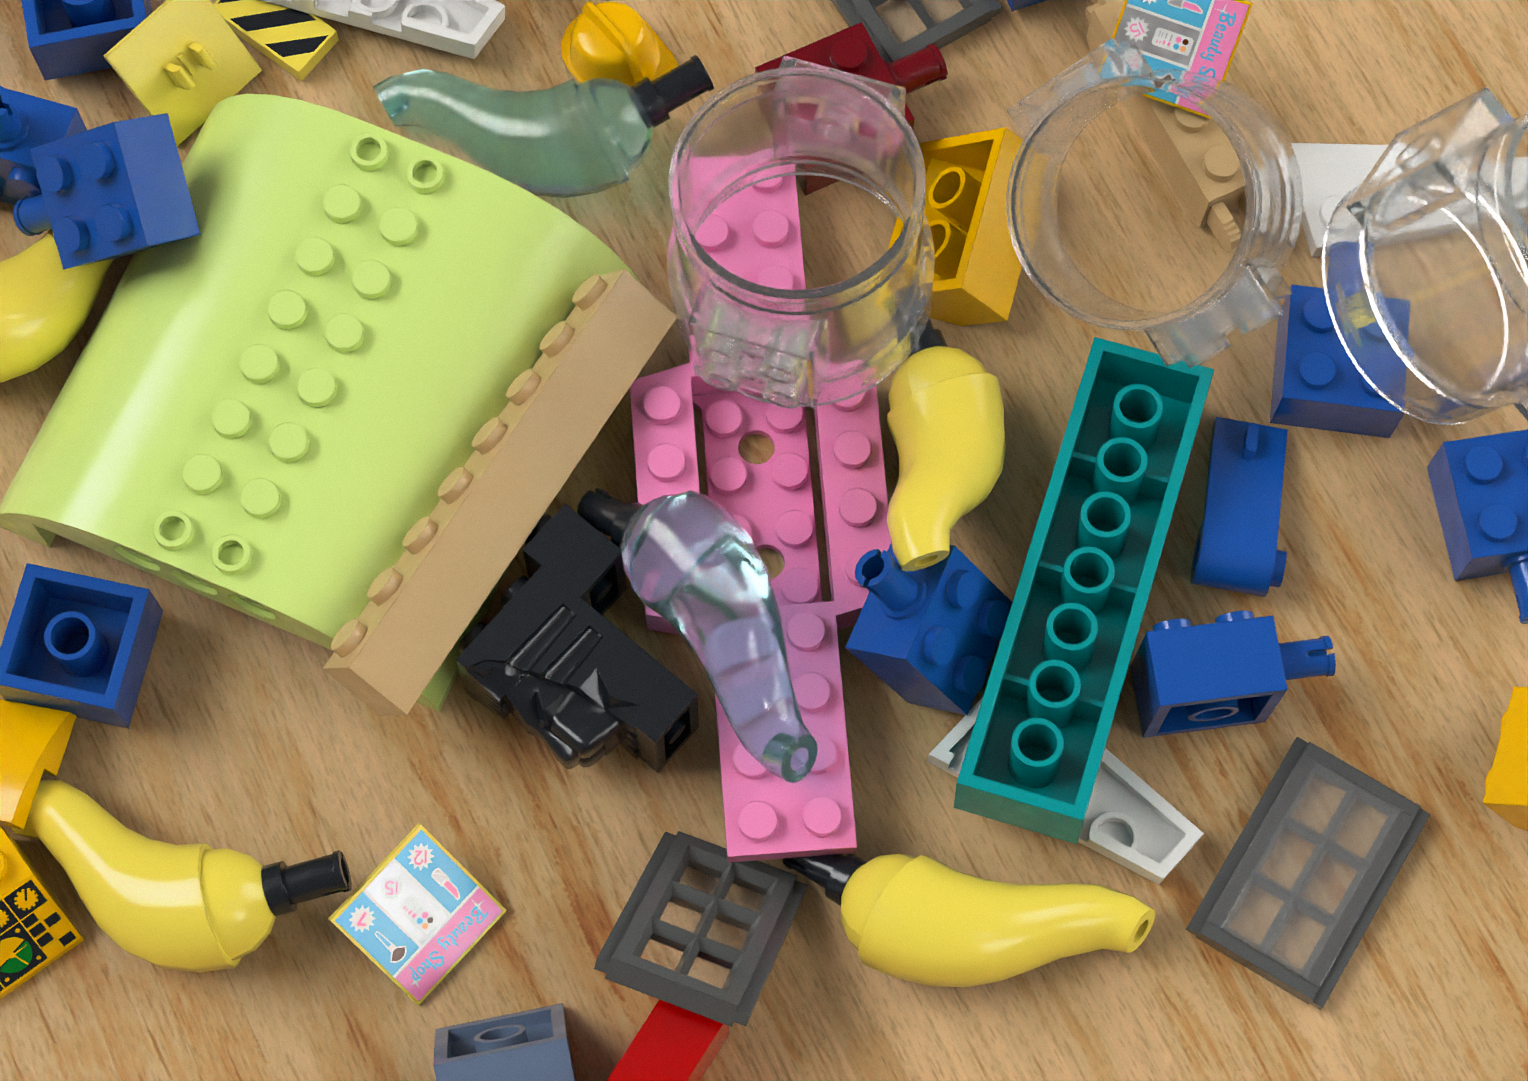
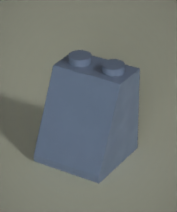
[433,1003,577,1081]

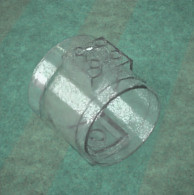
[1006,38,1303,369]
[667,55,935,409]
[1322,87,1528,425]

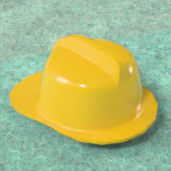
[561,1,679,124]

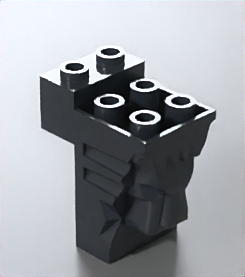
[456,504,699,773]

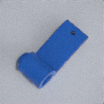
[1190,416,1288,597]

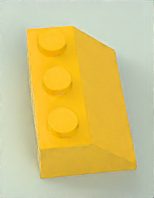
[873,127,1050,326]

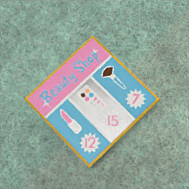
[1097,0,1253,119]

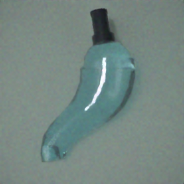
[373,55,714,198]
[577,488,818,783]

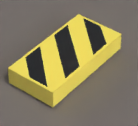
[213,0,339,82]

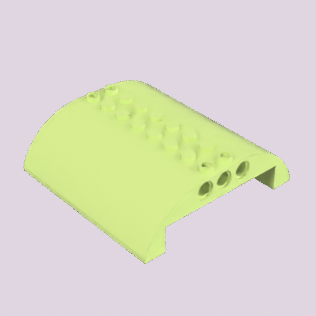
[0,93,641,712]

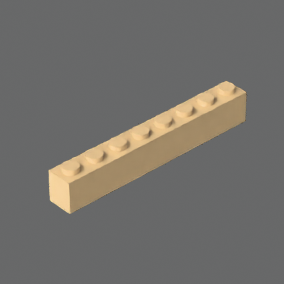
[323,269,677,715]

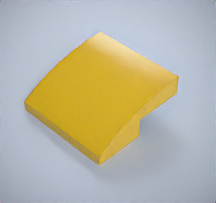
[0,700,77,830]

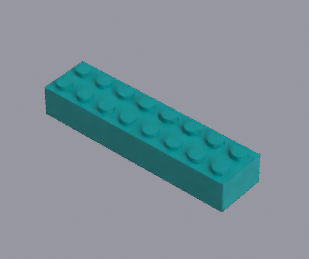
[953,337,1214,844]

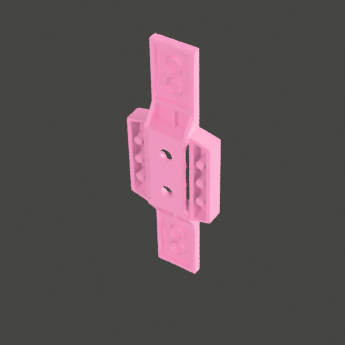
[630,148,891,863]

